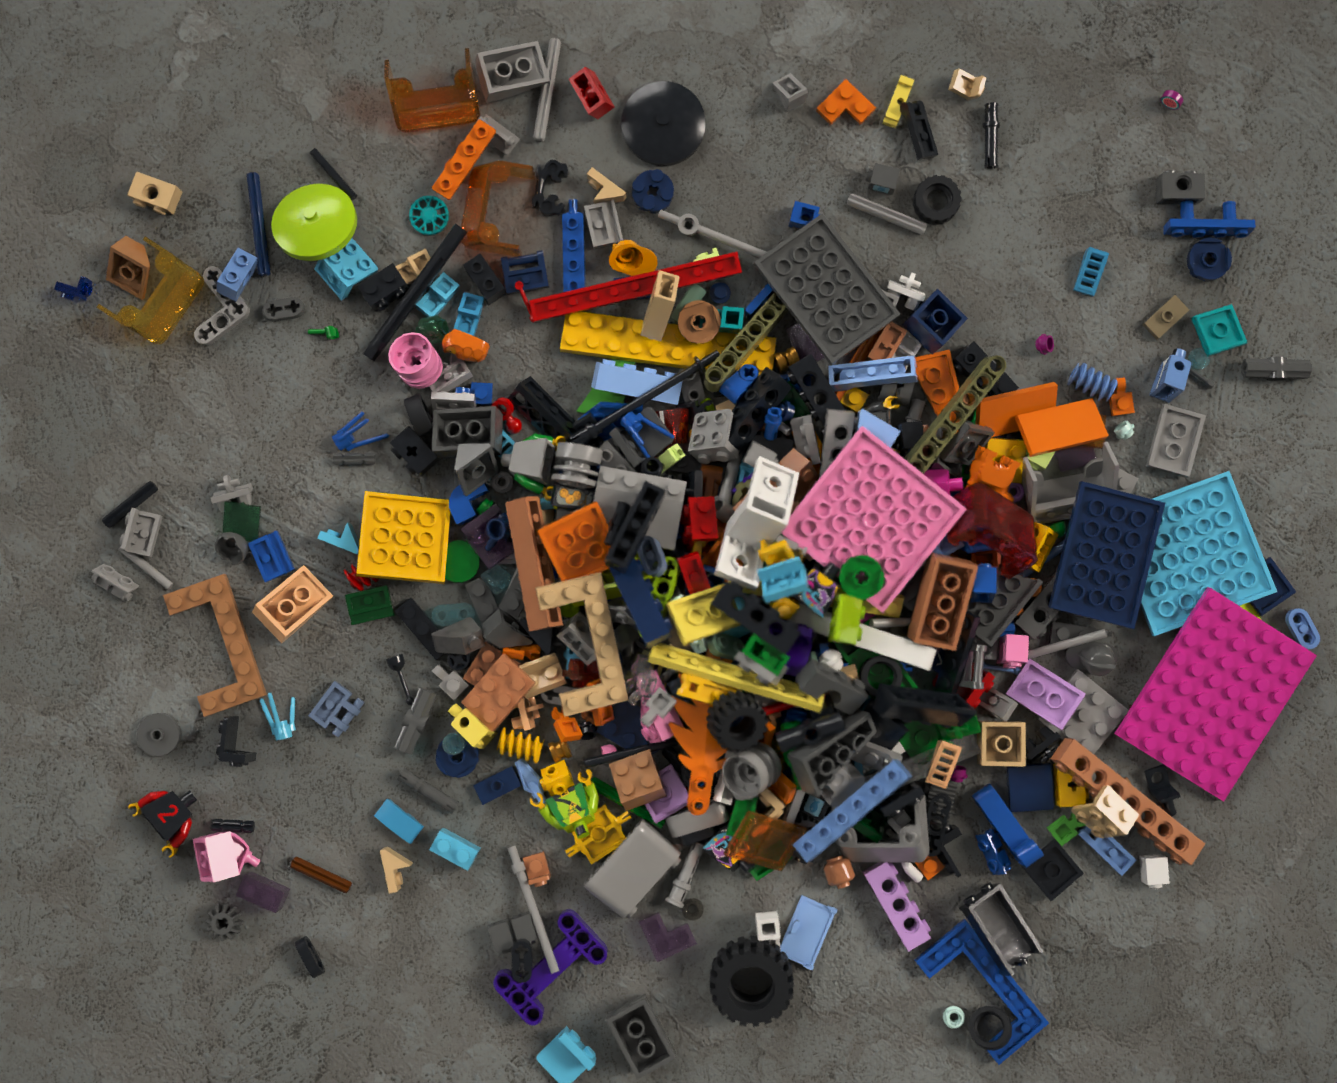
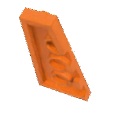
[910,349,959,434]

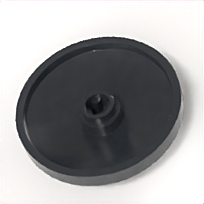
[621,81,706,166]

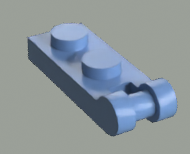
[1077,826,1137,876]

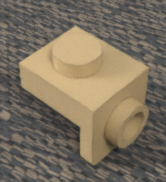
[948,68,986,100]

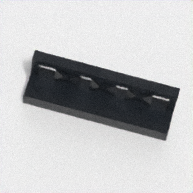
[507,376,577,443]

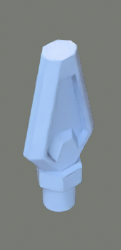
[515,758,546,803]

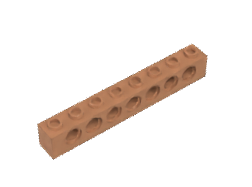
[1051,738,1205,865]

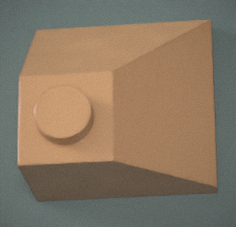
[106,236,150,300]

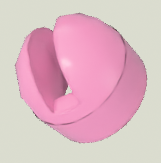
[600,744,617,755]

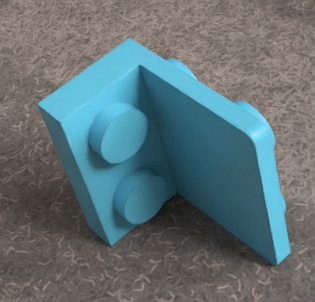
[314,238,378,301]

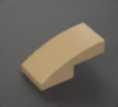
[395,249,431,285]

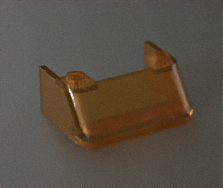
[384,48,480,133]
[461,161,536,257]

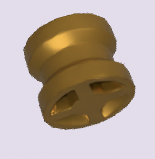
[548,740,572,763]

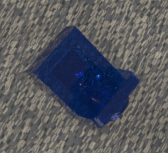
[54,276,93,301]

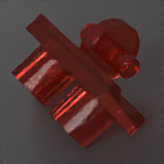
[562,658,600,689]

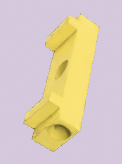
[882,75,914,129]

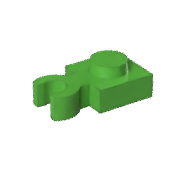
[1046,813,1085,846]

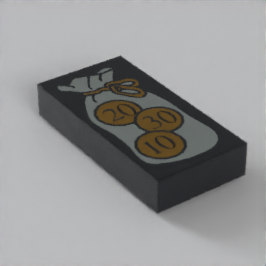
[550,484,595,510]

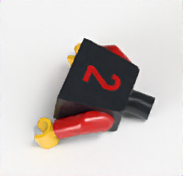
[128,790,197,858]

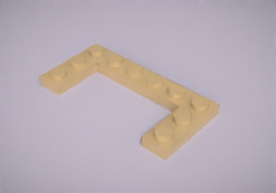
[535,572,628,717]

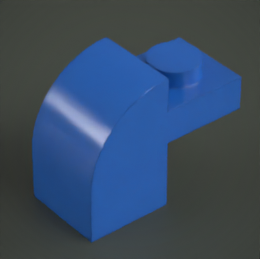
[449,483,490,526]

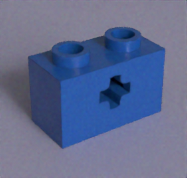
[970,564,997,603]

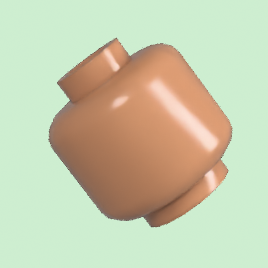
[823,855,855,889]

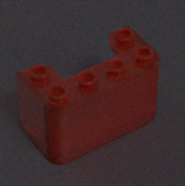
[947,483,1038,579]

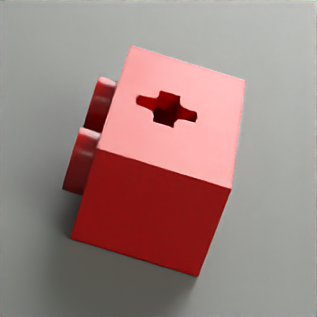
[569,67,615,119]

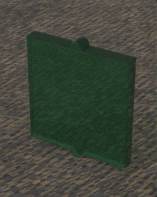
[223,501,261,542]

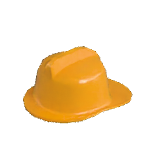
[609,240,658,276]

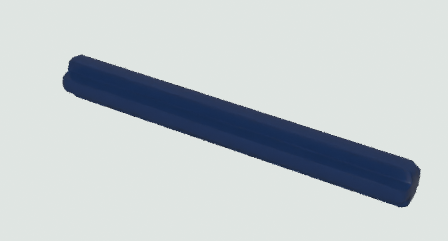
[246,172,271,276]

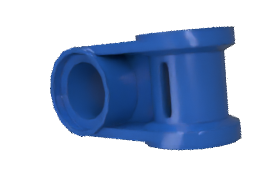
[719,364,759,405]

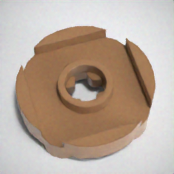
[678,300,721,344]

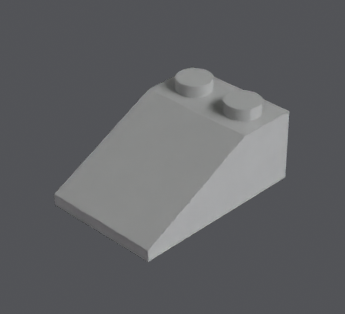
[474,41,550,103]

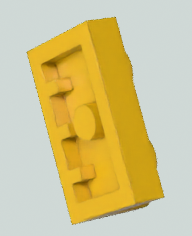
[758,539,795,566]

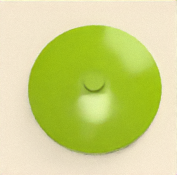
[271,184,357,261]

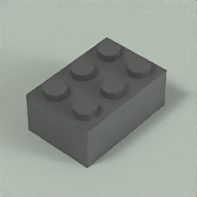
[432,406,503,458]
[606,993,676,1079]

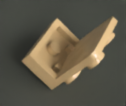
[1071,785,1139,838]

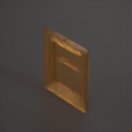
[723,811,807,871]

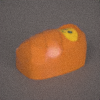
[442,329,490,362]

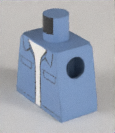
[1149,348,1191,403]

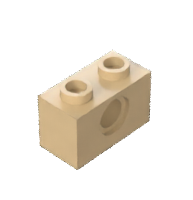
[127,171,182,215]

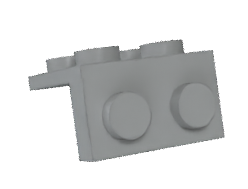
[688,409,739,464]

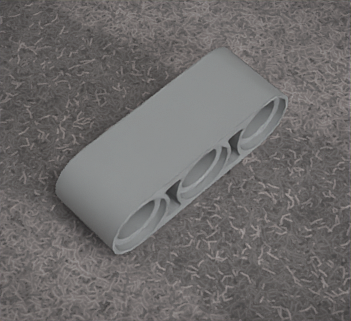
[665,799,730,838]

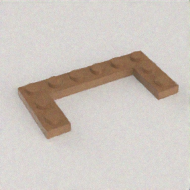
[163,574,267,717]

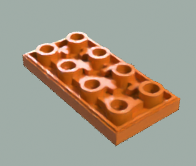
[975,382,1058,437]
[1015,398,1109,457]

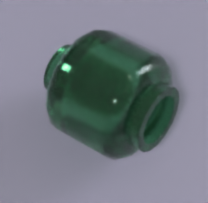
[415,315,449,344]

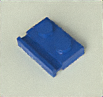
[248,531,295,583]

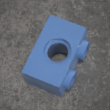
[217,248,257,302]

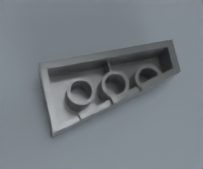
[787,709,877,798]

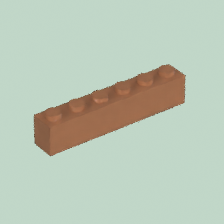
[505,496,563,632]

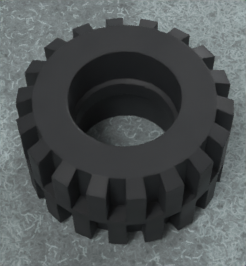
[706,690,768,753]

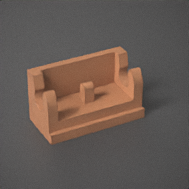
[865,322,907,361]

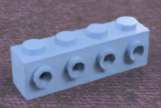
[591,359,683,405]

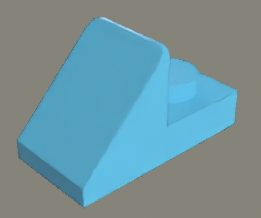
[317,523,360,554]

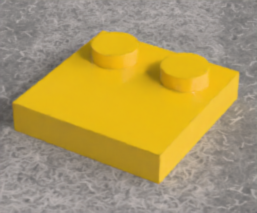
[984,438,1027,483]

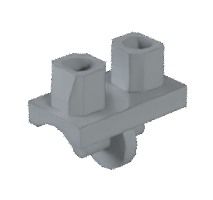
[210,475,253,513]

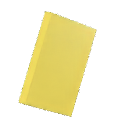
[666,584,741,645]

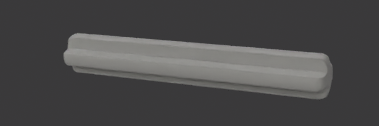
[847,193,927,235]

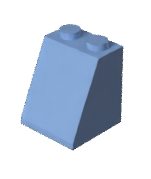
[855,409,900,448]

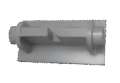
[477,114,520,156]
[91,564,139,601]

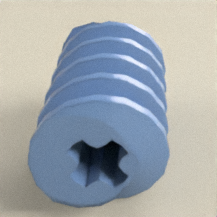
[1067,363,1118,402]

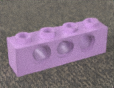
[862,862,931,952]

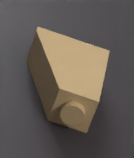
[641,270,680,341]

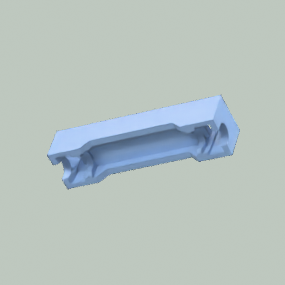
[828,355,918,392]

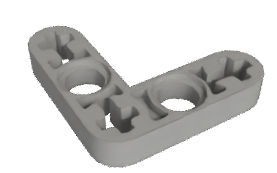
[194,266,250,346]

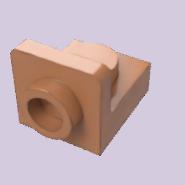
[523,851,551,887]

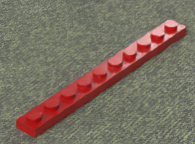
[529,251,742,322]

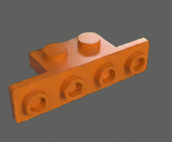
[432,119,496,200]

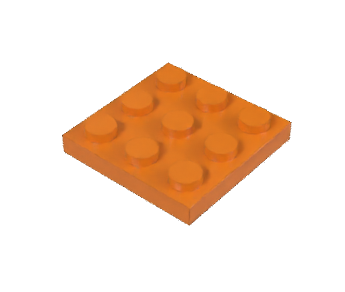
[537,501,611,581]

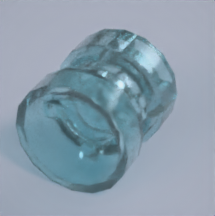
[442,732,467,755]

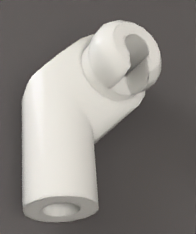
[901,862,923,883]

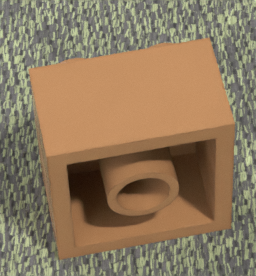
[609,749,667,811]

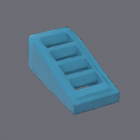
[1073,247,1109,297]

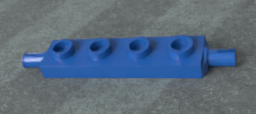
[562,199,585,292]

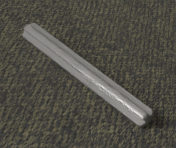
[533,38,561,141]

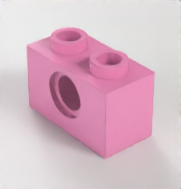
[997,634,1029,669]

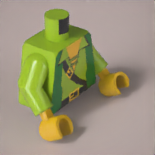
[530,769,599,839]

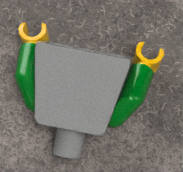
[501,433,566,501]

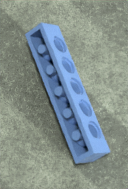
[793,759,913,862]

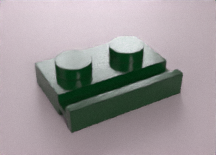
[345,585,395,625]

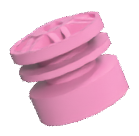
[388,332,443,389]

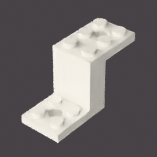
[714,456,799,591]

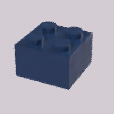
[902,289,968,354]

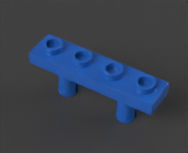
[1163,200,1256,238]

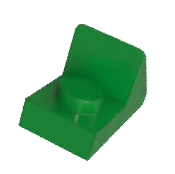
[741,633,790,676]

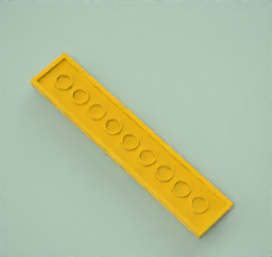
[560,312,776,376]

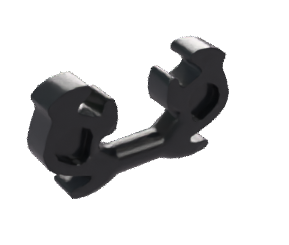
[531,160,568,216]

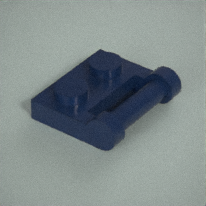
[501,250,549,295]

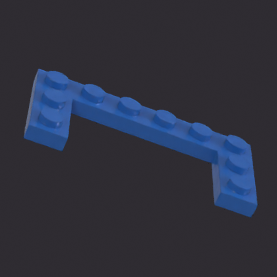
[915,919,1049,1065]

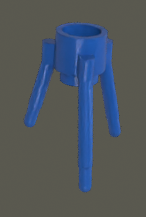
[332,412,389,451]
[620,412,674,458]

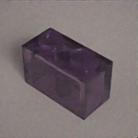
[236,872,290,913]

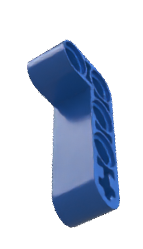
[972,783,1044,868]

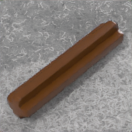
[290,857,352,893]

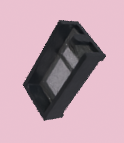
[959,882,1043,976]

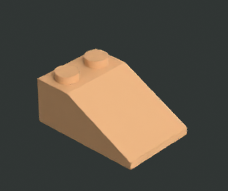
[252,565,333,644]

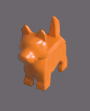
[965,445,1021,516]

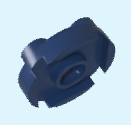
[632,169,674,213]
[1187,238,1232,281]
[436,734,479,778]

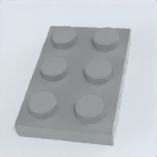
[1146,404,1206,477]

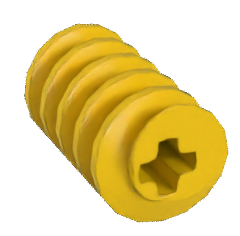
[497,727,545,764]

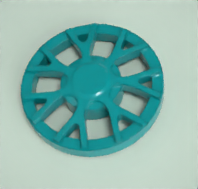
[409,195,449,235]

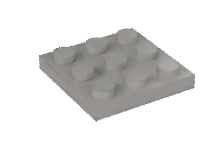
[1037,669,1129,754]

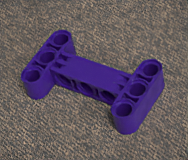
[493,909,608,1026]

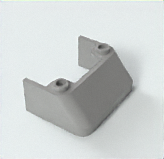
[1022,442,1119,524]
[832,795,929,862]

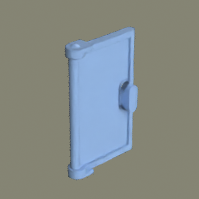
[780,895,838,970]

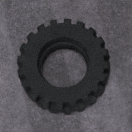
[710,936,794,1027]

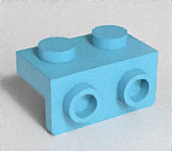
[757,557,809,603]

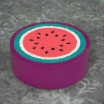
[1160,90,1183,110]

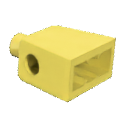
[448,703,498,749]

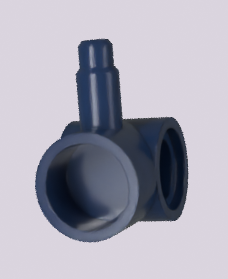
[485,512,512,551]

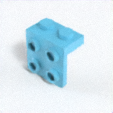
[537,1026,596,1083]

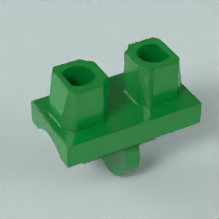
[937,715,981,741]

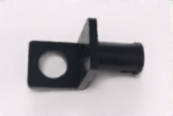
[1144,765,1181,817]

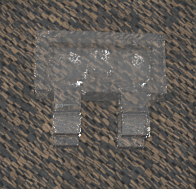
[625,654,658,707]

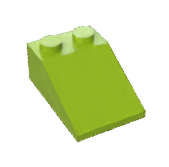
[828,594,866,645]

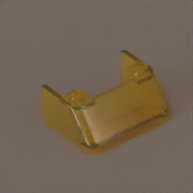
[97,236,204,345]

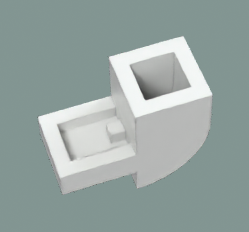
[755,911,781,952]

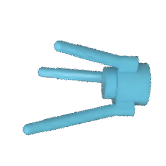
[260,693,296,740]

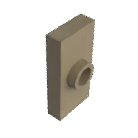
[1142,295,1189,340]

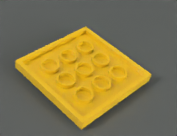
[356,491,450,584]

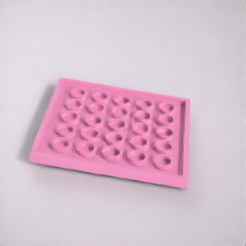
[782,426,966,613]

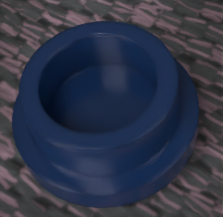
[710,282,731,304]
[777,400,795,422]

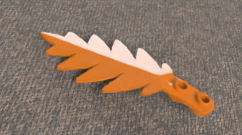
[668,649,737,815]

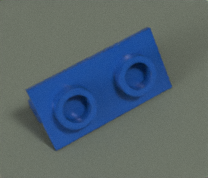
[975,828,1011,875]

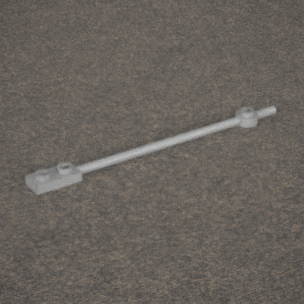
[658,210,900,307]

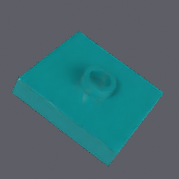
[1191,304,1248,357]

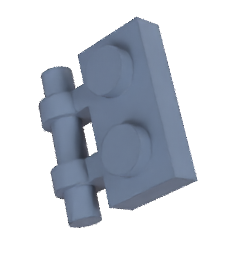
[308,681,365,737]

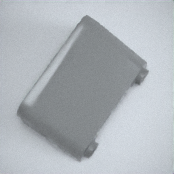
[583,818,681,918]

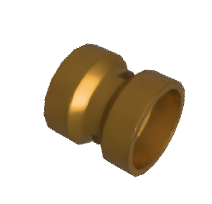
[773,347,800,374]

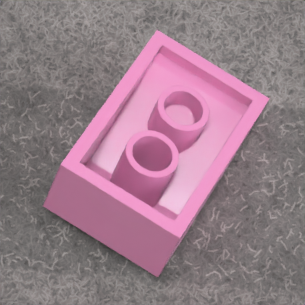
[640,670,684,743]

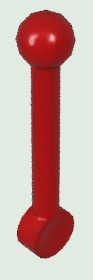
[515,281,535,323]

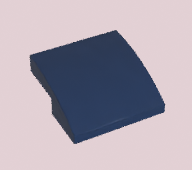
[1007,763,1054,812]

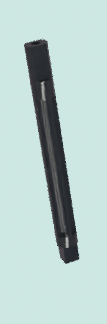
[363,223,468,361]

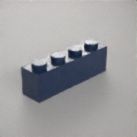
[609,558,673,648]

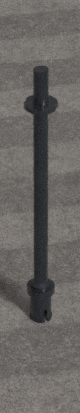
[569,350,720,445]

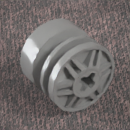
[551,442,603,489]
[722,742,781,799]

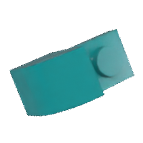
[699,306,744,334]

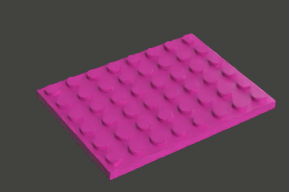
[1114,587,1317,802]

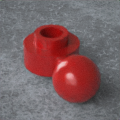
[492,397,522,434]

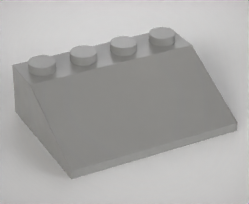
[594,466,687,551]

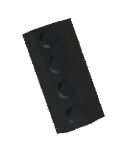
[873,683,977,728]

